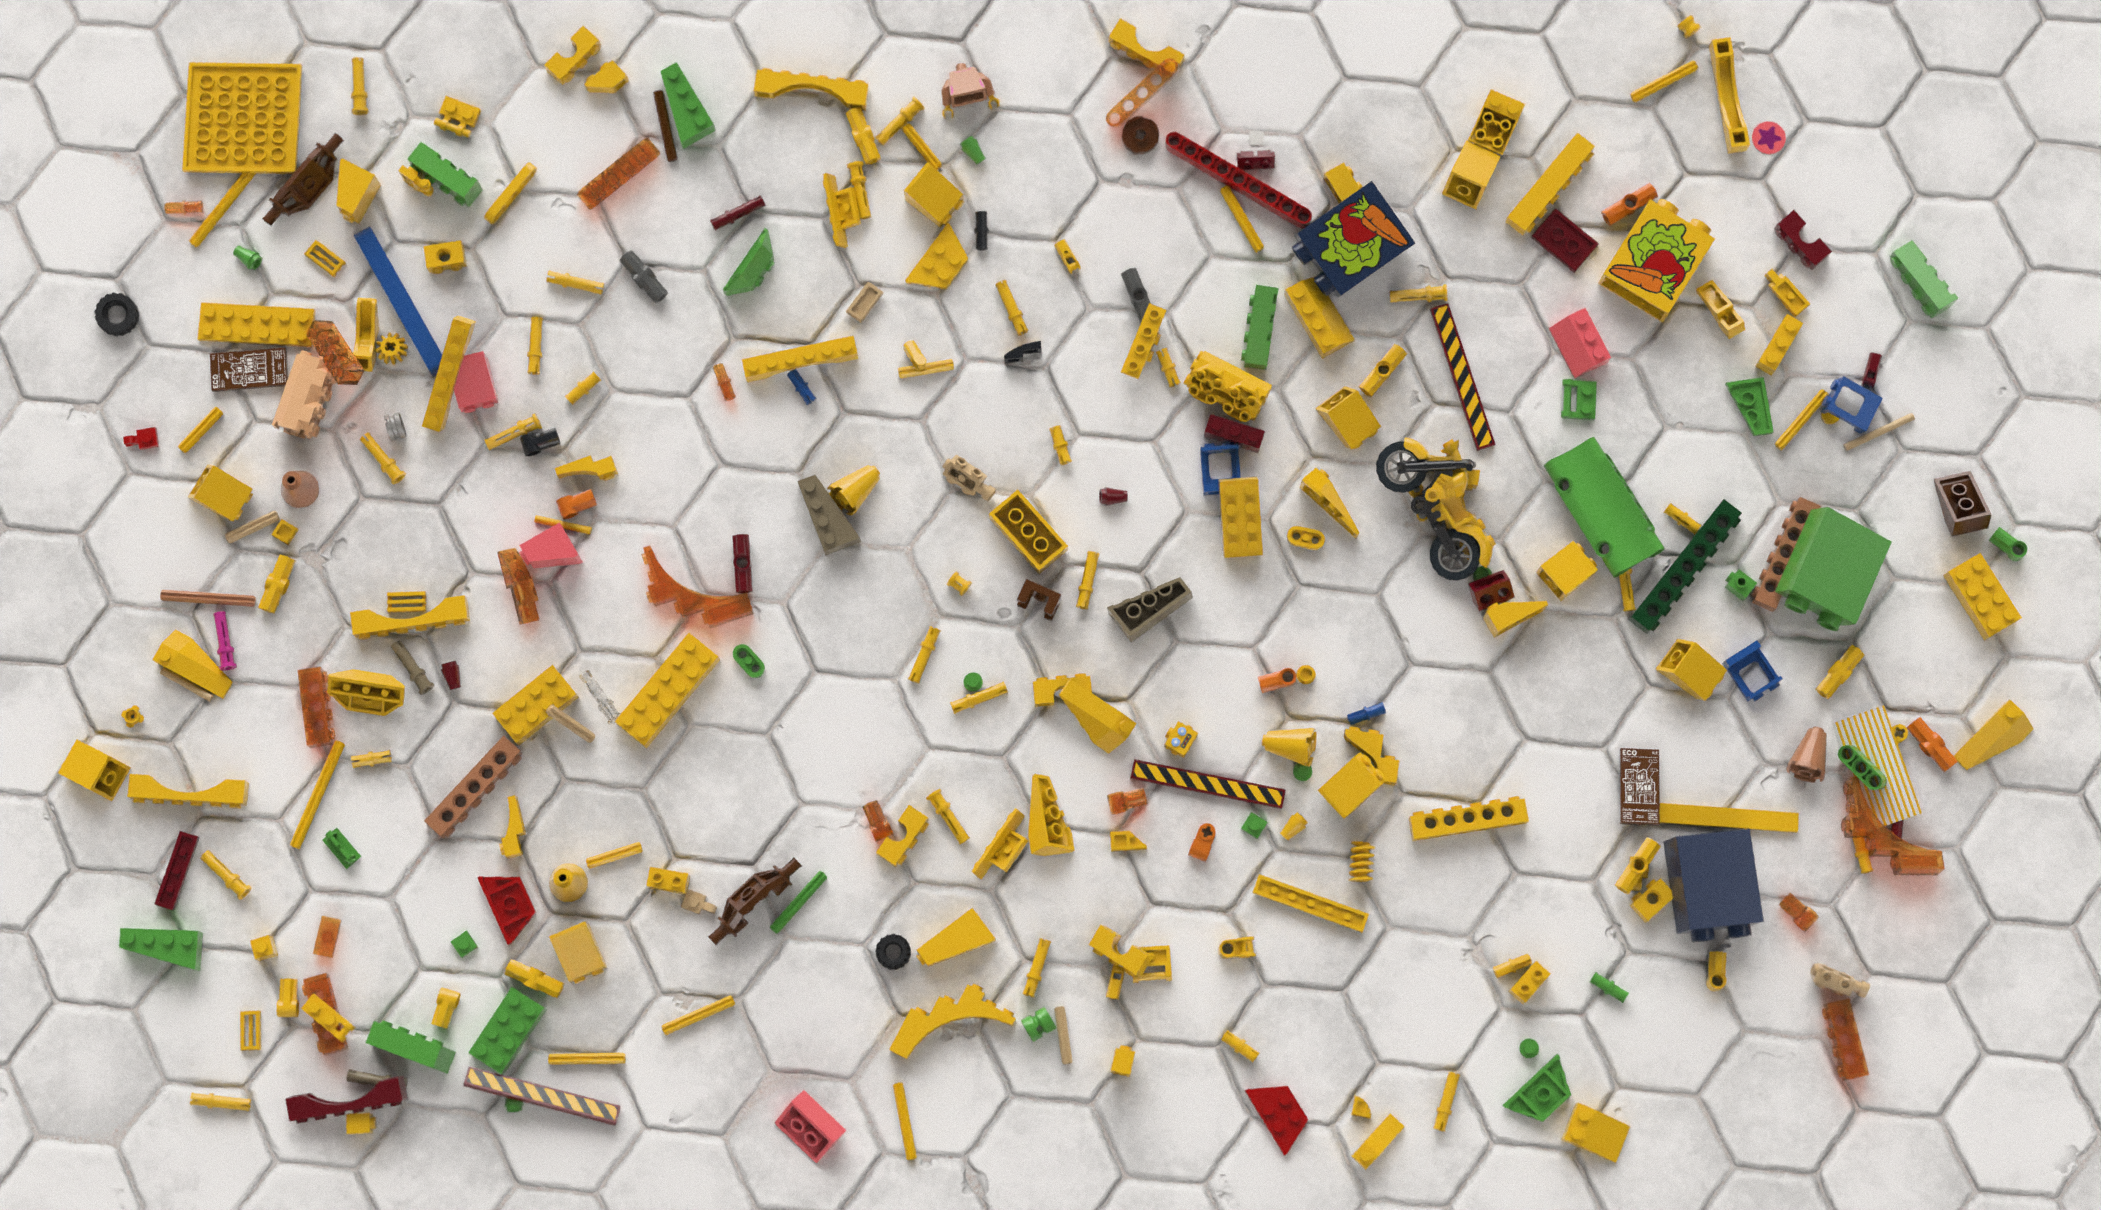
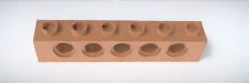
[1751,497,1821,612]
[424,735,523,839]

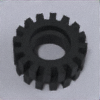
[875,934,911,970]

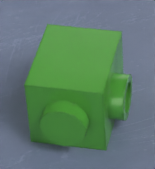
[1725,570,1757,601]

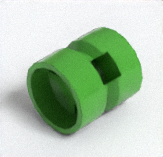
[1021,1007,1057,1042]

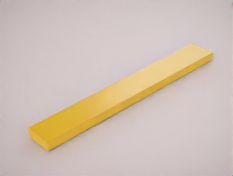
[1660,803,1799,833]

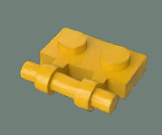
[434,96,481,138]
[398,165,434,197]

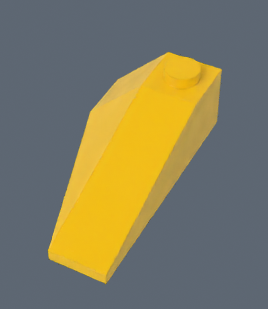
[1300,468,1360,539]

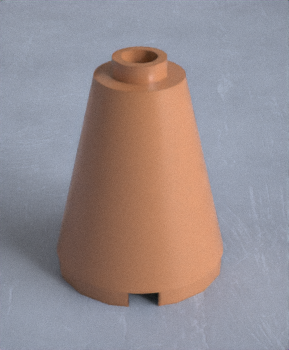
[281,470,319,508]
[1786,727,1827,783]

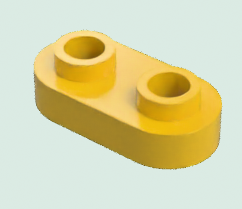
[1287,526,1325,550]

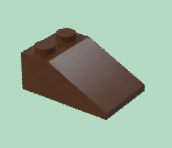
[1934,471,1991,536]

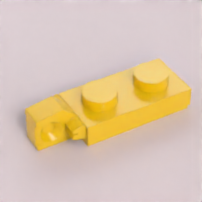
[1764,269,1810,317]

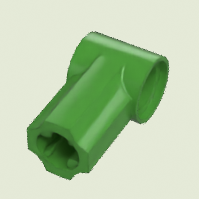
[1988,527,2027,561]

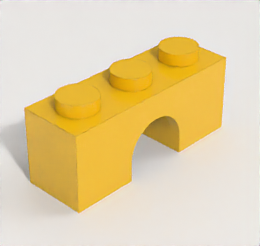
[544,26,601,85]
[1755,314,1803,376]
[1033,673,1092,707]
[876,805,929,867]
[1089,925,1153,977]

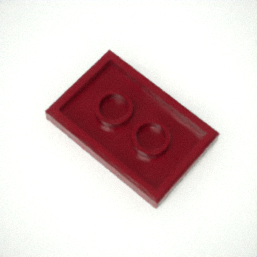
[1531,208,1599,273]

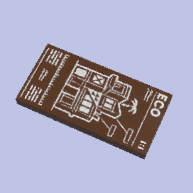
[210,347,288,392]
[1620,748,1660,826]

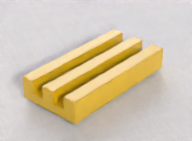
[304,240,346,278]
[387,591,426,612]
[240,1011,261,1051]

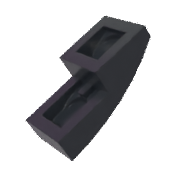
[1004,341,1042,363]

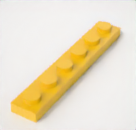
[1252,874,1369,933]

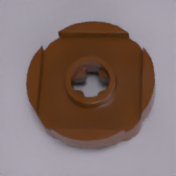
[1122,116,1159,155]

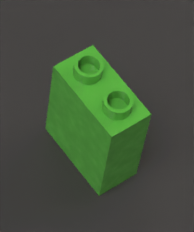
[1775,507,1892,631]

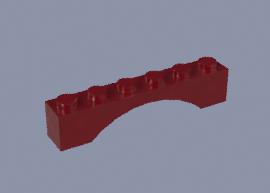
[285,1076,408,1124]

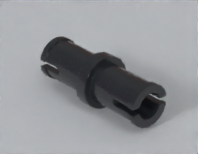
[974,211,989,251]

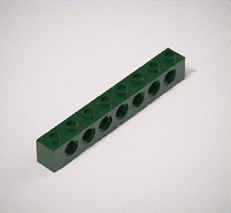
[1629,499,1742,634]

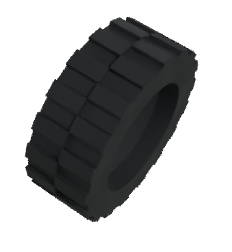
[94,292,139,337]

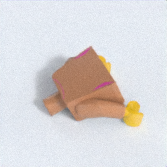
[941,63,1000,119]

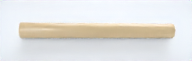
[1843,413,1915,451]

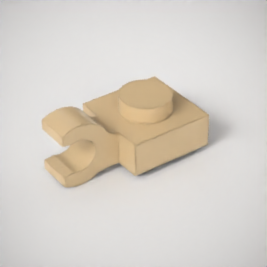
[681,889,717,915]

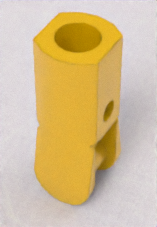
[1054,239,1081,274]
[903,340,927,373]
[1106,965,1125,1000]

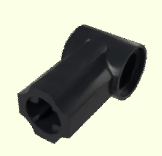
[520,428,561,457]

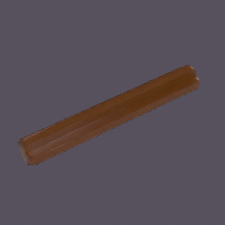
[653,90,677,162]

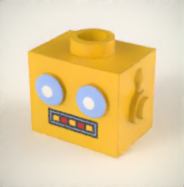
[1164,721,1198,758]

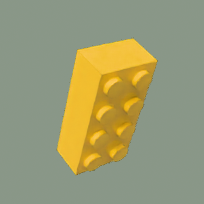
[1218,477,1263,558]
[989,489,1068,575]
[1943,553,2022,641]
[492,665,579,746]

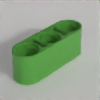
[1838,745,1887,790]

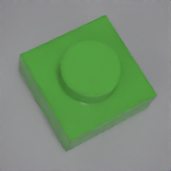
[1241,812,1268,839]
[451,930,478,958]

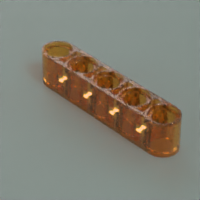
[1106,58,1180,128]
[577,138,660,210]

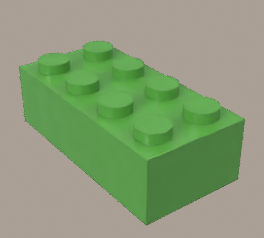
[468,987,547,1075]

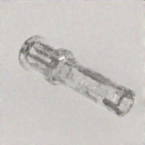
[579,670,621,725]

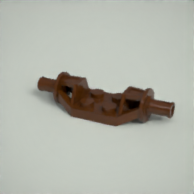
[262,133,344,227]
[708,857,802,946]

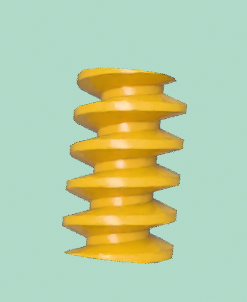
[1348,841,1375,882]

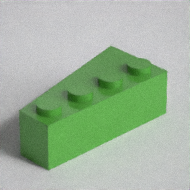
[407,142,483,207]
[1890,240,1958,319]
[365,1020,456,1074]

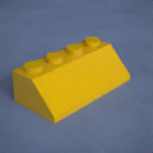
[1284,277,1355,359]

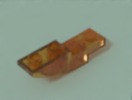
[497,548,539,625]

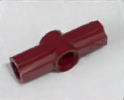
[732,534,753,594]

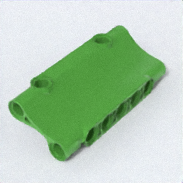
[1544,437,1665,578]

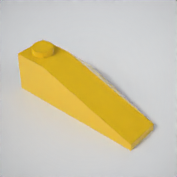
[152,629,233,699]
[1059,679,1137,754]
[1954,700,2034,770]
[1028,774,1075,856]

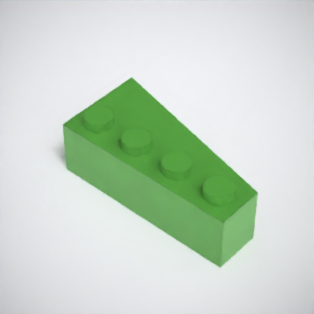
[660,62,716,149]
[1241,285,1279,370]
[119,928,203,971]

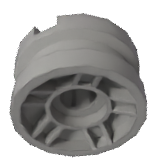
[384,412,407,441]

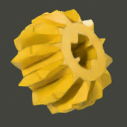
[375,332,408,365]

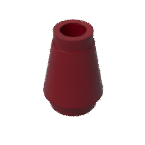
[1099,487,1128,506]
[441,661,461,690]

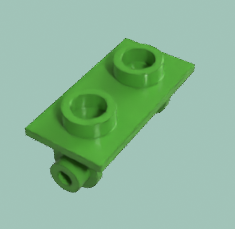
[322,828,362,869]

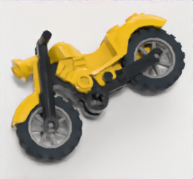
[1376,437,1496,581]

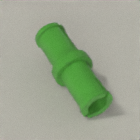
[1589,972,1629,1003]

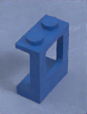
[1821,376,1883,434]
[1200,442,1241,496]
[1722,640,1783,702]

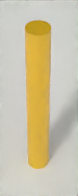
[534,515,592,535]

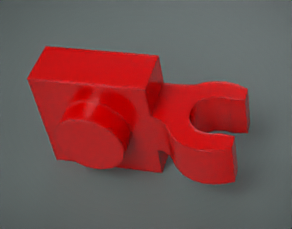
[123,427,159,450]

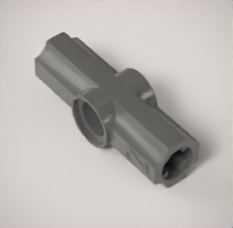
[619,250,668,303]
[1121,268,1151,323]

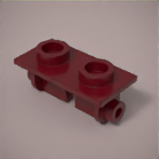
[1237,150,1275,170]

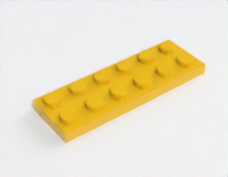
[197,302,315,347]

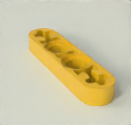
[484,162,537,224]

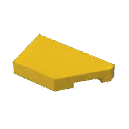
[1110,831,1147,852]

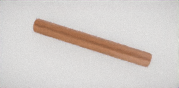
[160,590,256,607]

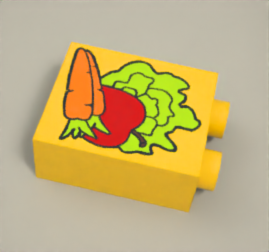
[1598,199,1715,323]

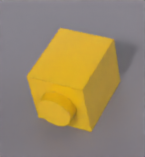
[250,935,278,961]
[346,1113,376,1134]

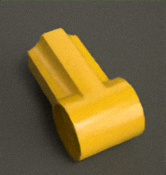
[1706,951,1727,992]
[276,978,299,1017]
[431,987,461,1029]

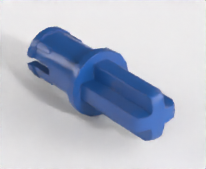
[787,369,817,405]
[1347,702,1386,725]

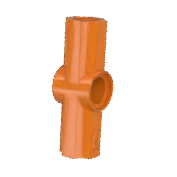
[1601,183,1658,226]
[1906,717,1958,772]

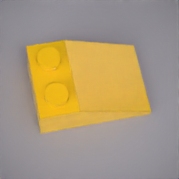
[1483,601,1548,638]
[1561,1102,1630,1163]

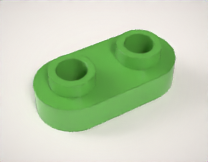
[733,644,765,678]

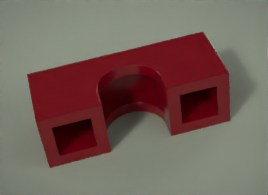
[1774,210,1832,270]
[1204,414,1265,453]

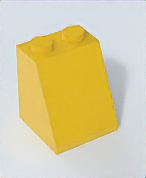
[1442,140,1501,209]
[336,158,381,224]
[904,162,964,228]
[1315,386,1381,449]
[188,465,253,522]
[1536,541,1598,601]
[1656,639,1727,701]
[58,739,131,801]
[1317,752,1387,819]
[549,921,607,984]

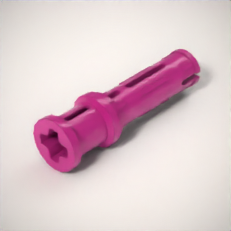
[213,611,237,671]

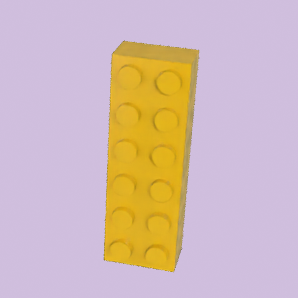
[614,633,720,749]

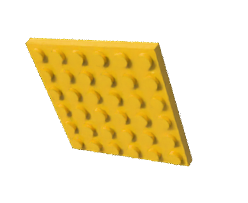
[182,62,302,174]

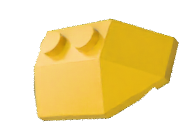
[327,669,405,716]

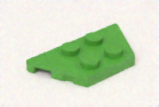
[1502,1054,1571,1122]

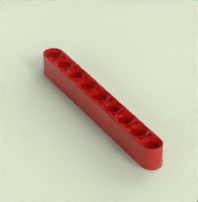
[1165,132,1312,229]

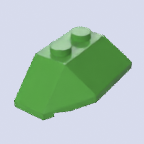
[723,228,775,296]

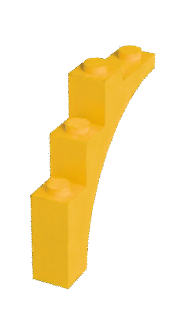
[889,983,1016,1059]

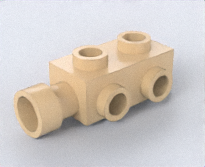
[942,454,996,502]
[1810,962,1870,998]

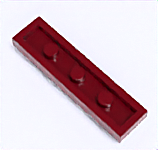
[154,831,200,911]

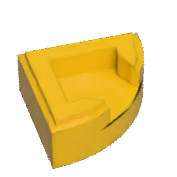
[1351,1096,1371,1119]

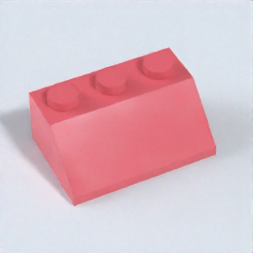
[1549,308,1611,379]
[774,1090,846,1164]

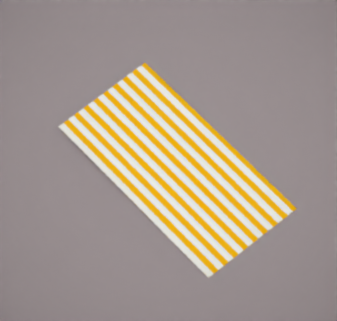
[1832,705,1922,831]

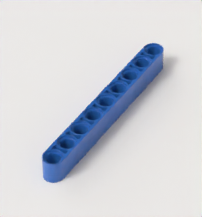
[353,226,442,378]

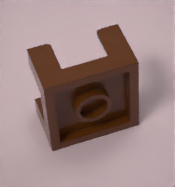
[1017,579,1061,621]

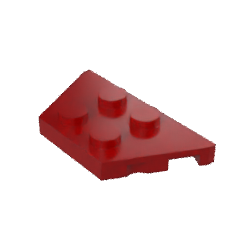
[477,876,537,945]
[1245,1086,1308,1156]

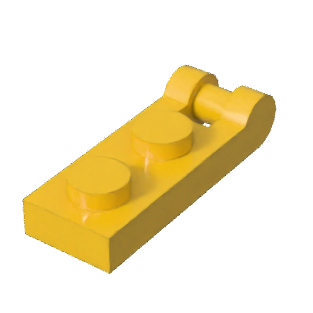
[301,993,356,1042]

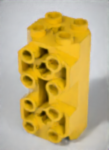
[1183,351,1272,422]

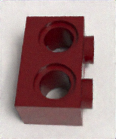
[1468,570,1515,611]

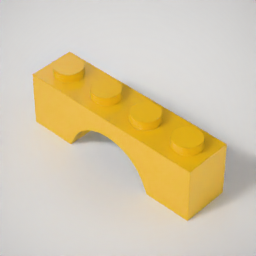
[1109,18,1185,79]

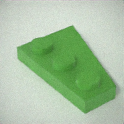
[1725,377,1774,436]

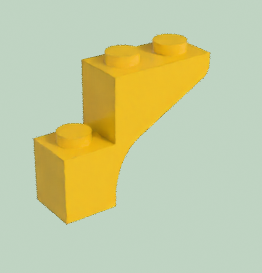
[352,298,379,372]
[1344,727,1400,786]

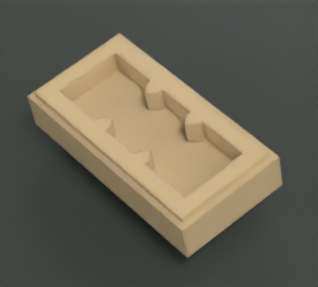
[846,281,884,323]

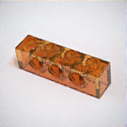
[306,320,364,385]
[297,667,335,748]
[302,973,349,1056]
[1822,998,1869,1081]

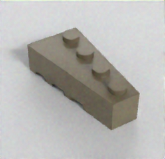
[797,475,861,556]
[1107,577,1193,643]

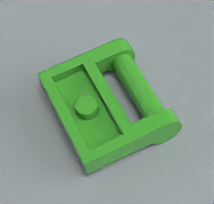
[1561,379,1597,420]

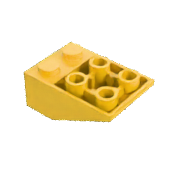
[1468,89,1525,155]

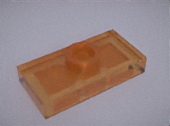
[313,916,342,958]

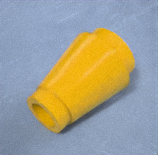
[1280,812,1308,841]

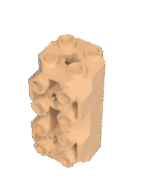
[272,350,338,439]

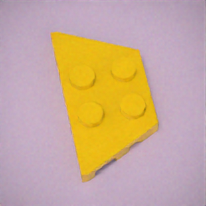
[905,223,968,289]

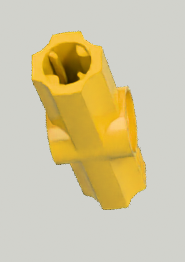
[845,107,881,165]
[1359,344,1407,397]
[258,555,296,614]
[1815,645,1865,699]
[1614,837,1661,895]
[504,959,565,999]

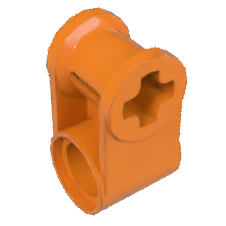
[1188,823,1216,862]

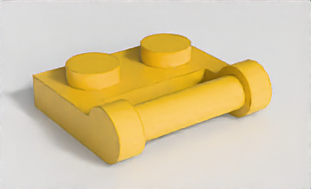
[1132,945,1172,983]

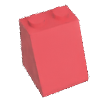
[454,351,498,413]
[519,523,583,569]

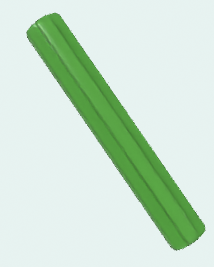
[770,871,827,934]

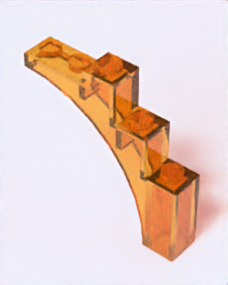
[641,545,754,628]
[1841,777,1945,875]

